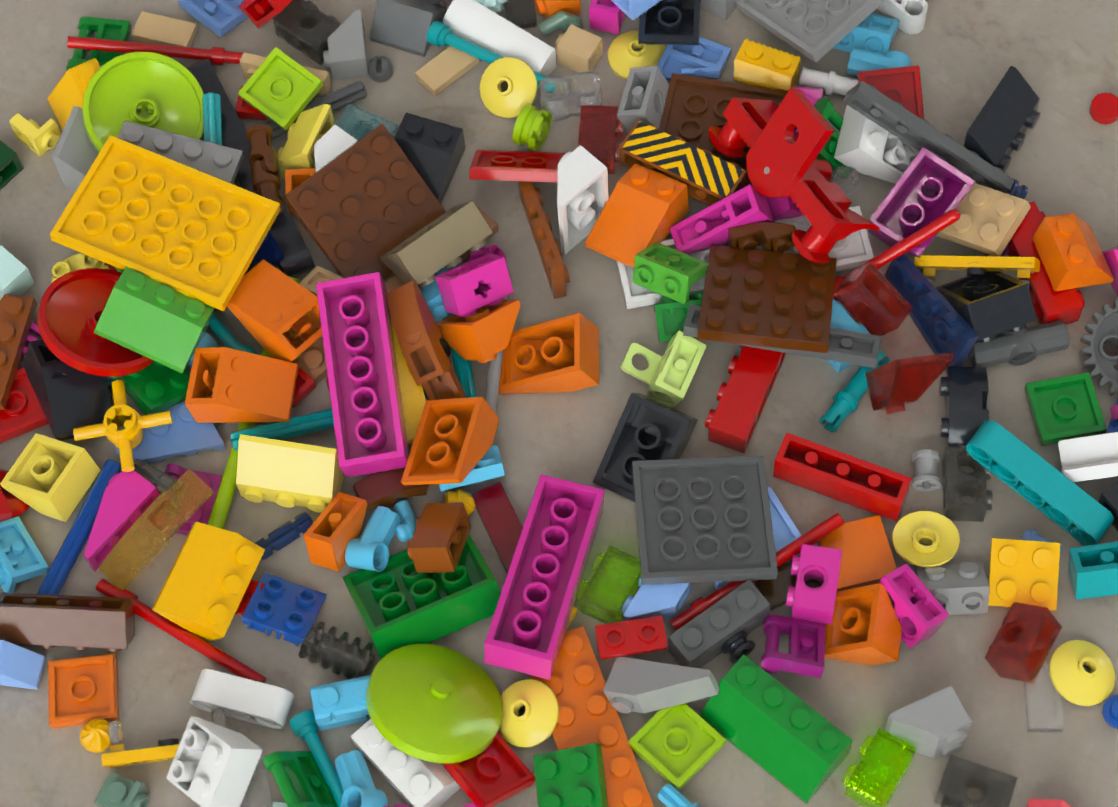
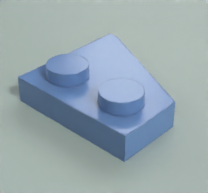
[179,0,248,37]
[657,37,732,80]

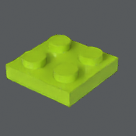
[238,47,324,131]
[628,703,726,791]

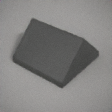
[370,0,447,57]

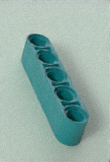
[966,420,1114,546]

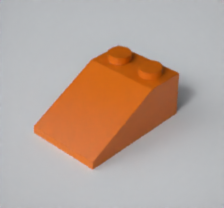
[585,163,689,268]
[498,312,599,394]
[401,397,500,486]

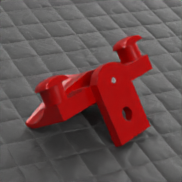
[708,88,880,264]

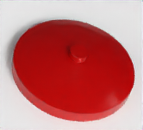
[37,268,154,377]

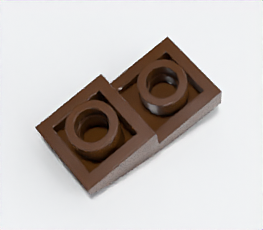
[727,222,797,253]
[353,468,429,510]

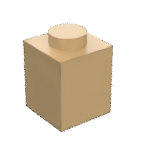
[554,24,603,77]

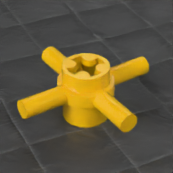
[73,380,173,472]

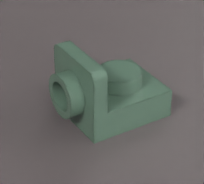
[94,772,149,807]

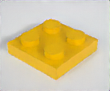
[988,538,1060,611]

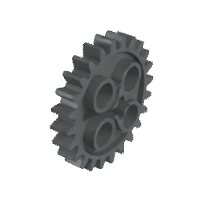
[1080,298,1118,396]

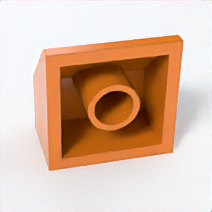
[1032,213,1114,291]

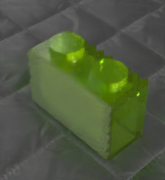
[576,546,641,624]
[842,729,916,807]

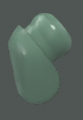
[538,11,584,37]

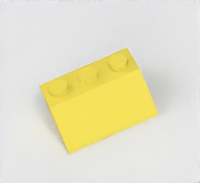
[236,434,345,513]

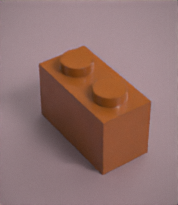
[407,502,471,573]

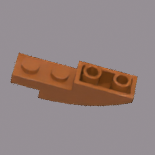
[386,279,467,400]

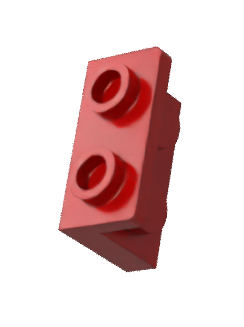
[595,616,667,659]

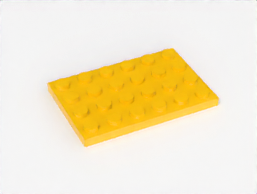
[50,135,281,311]

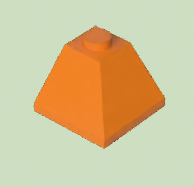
[436,299,521,363]
[824,583,902,666]

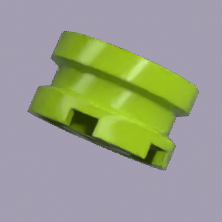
[512,103,552,152]

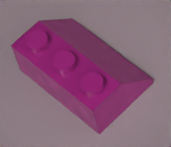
[868,147,975,258]

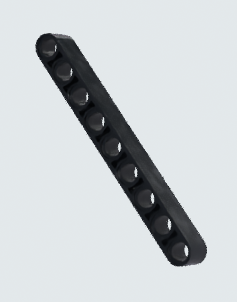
[186,59,315,277]

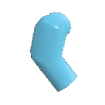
[393,500,417,542]

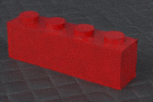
[1008,201,1085,325]
[705,345,787,454]
[773,432,912,522]

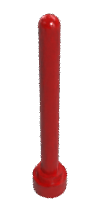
[833,209,961,301]

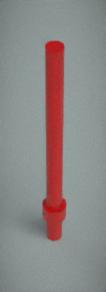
[67,36,243,66]
[669,513,845,632]
[96,579,266,683]

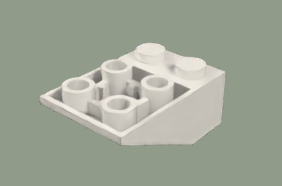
[834,105,919,184]

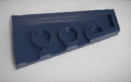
[884,254,979,371]

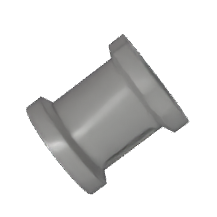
[911,449,942,492]

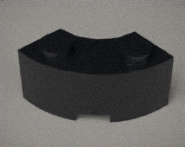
[939,366,989,449]

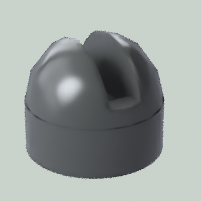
[368,56,393,82]

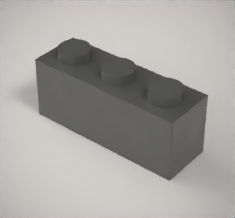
[668,579,770,669]

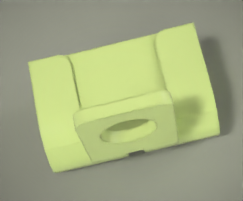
[621,330,707,407]

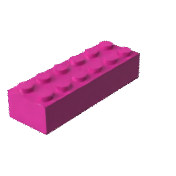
[316,272,409,478]
[484,474,605,680]

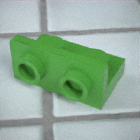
[632,242,709,304]

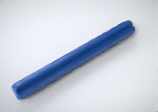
[37,459,122,595]

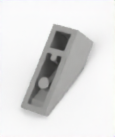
[603,657,720,714]

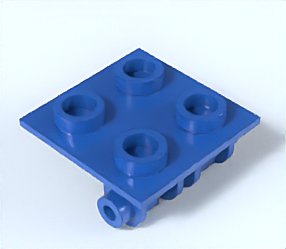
[241,572,327,646]

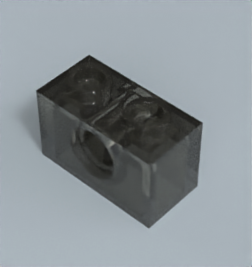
[273,0,341,65]
[934,754,1018,807]

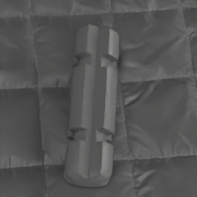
[134,459,179,496]

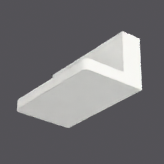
[1058,431,1118,482]

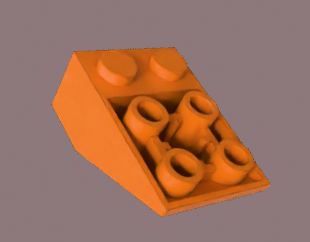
[227,259,322,362]
[185,347,299,423]

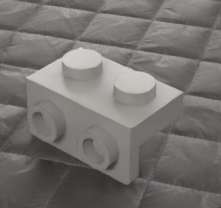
[915,561,989,615]

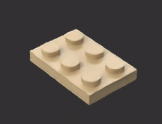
[936,183,1031,256]

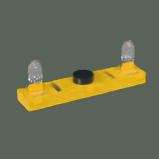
[914,255,1040,288]
[101,708,226,768]

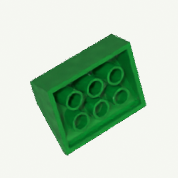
[343,535,501,660]

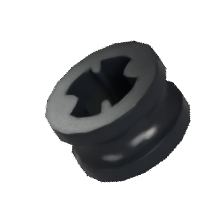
[721,631,756,664]

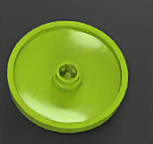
[82,52,204,152]
[366,644,503,764]

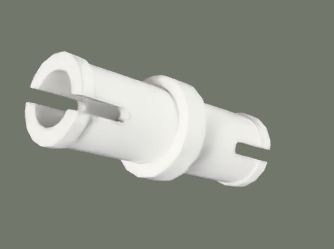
[799,67,858,96]

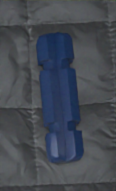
[255,512,313,560]

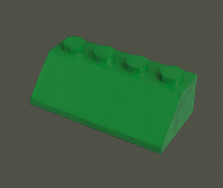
[699,655,853,804]

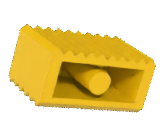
[733,38,801,91]

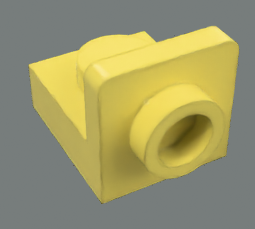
[9,113,61,157]

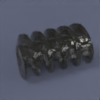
[299,621,375,680]

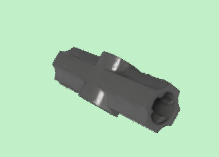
[969,320,1070,367]

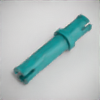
[819,350,890,433]

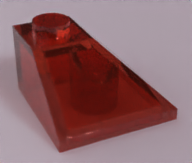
[865,352,954,415]

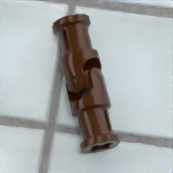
[246,124,284,215]

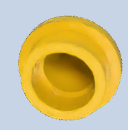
[444,488,475,516]
[80,719,115,753]

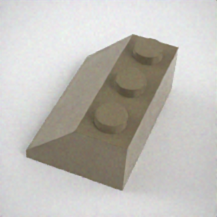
[380,201,493,288]

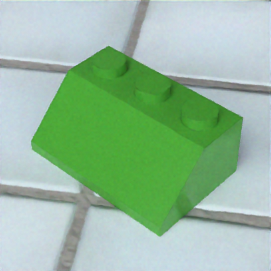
[94,266,214,374]

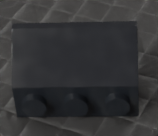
[964,66,1040,172]

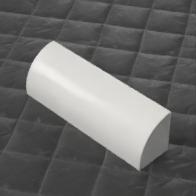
[442,0,557,88]

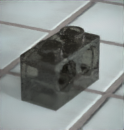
[942,447,993,522]

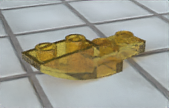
[98,469,214,590]

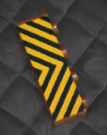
[619,120,747,206]

